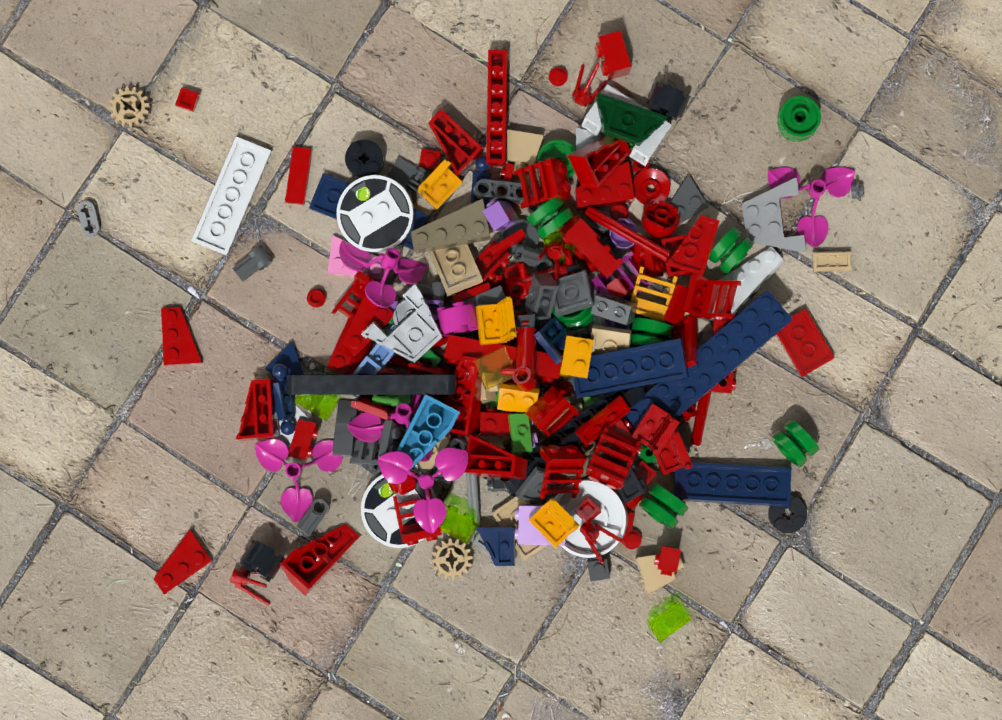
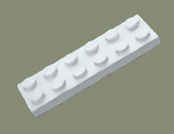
[191,136,272,256]

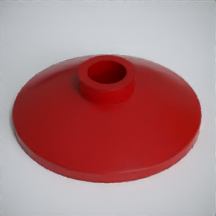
[632,168,670,205]

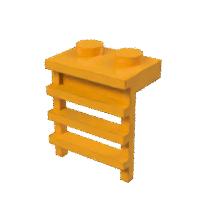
[417,160,463,210]
[630,266,678,322]
[475,297,517,345]
[559,336,594,379]
[497,376,540,413]
[528,498,580,548]

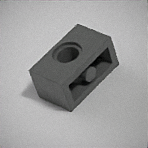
[524,274,559,320]
[591,292,638,325]

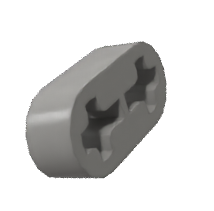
[78,201,100,238]

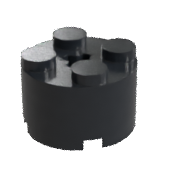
[647,82,691,121]
[345,139,384,179]
[240,539,285,582]

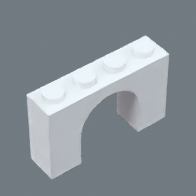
[581,85,672,166]

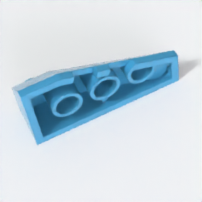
[396,394,460,471]

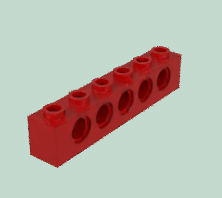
[486,50,507,167]

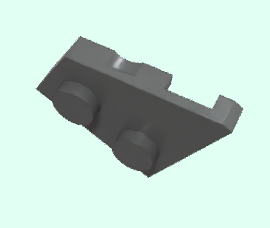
[670,176,708,224]

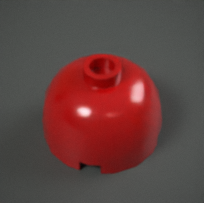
[641,201,681,238]

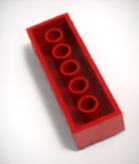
[444,335,563,385]

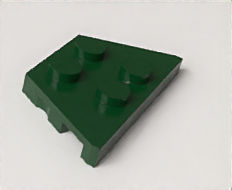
[596,93,667,146]

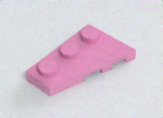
[328,235,386,280]

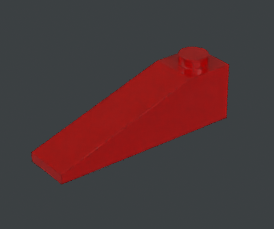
[326,300,372,374]
[442,356,481,436]
[280,524,360,596]

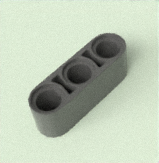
[473,179,530,203]

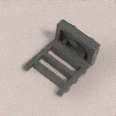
[350,420,402,466]

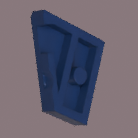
[534,316,567,365]
[265,342,304,379]
[477,527,515,566]

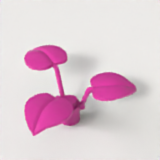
[767,167,855,248]
[339,241,428,308]
[348,395,433,462]
[255,439,343,522]
[377,448,468,533]

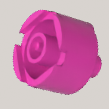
[437,302,478,337]

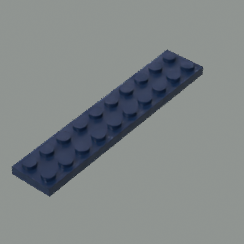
[622,290,793,431]

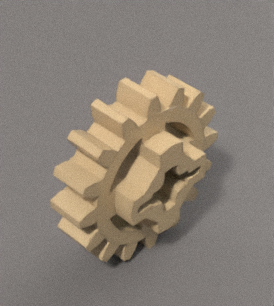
[108,86,150,128]
[431,538,473,581]

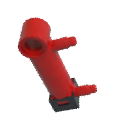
[505,248,581,300]
[500,314,540,392]

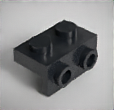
[617,460,647,504]

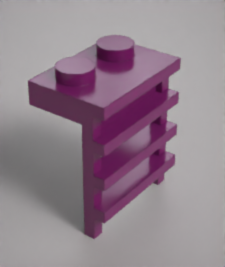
[591,251,654,301]

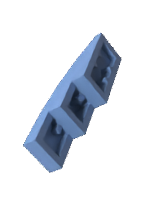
[353,324,396,398]

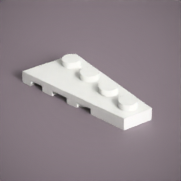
[717,246,783,315]

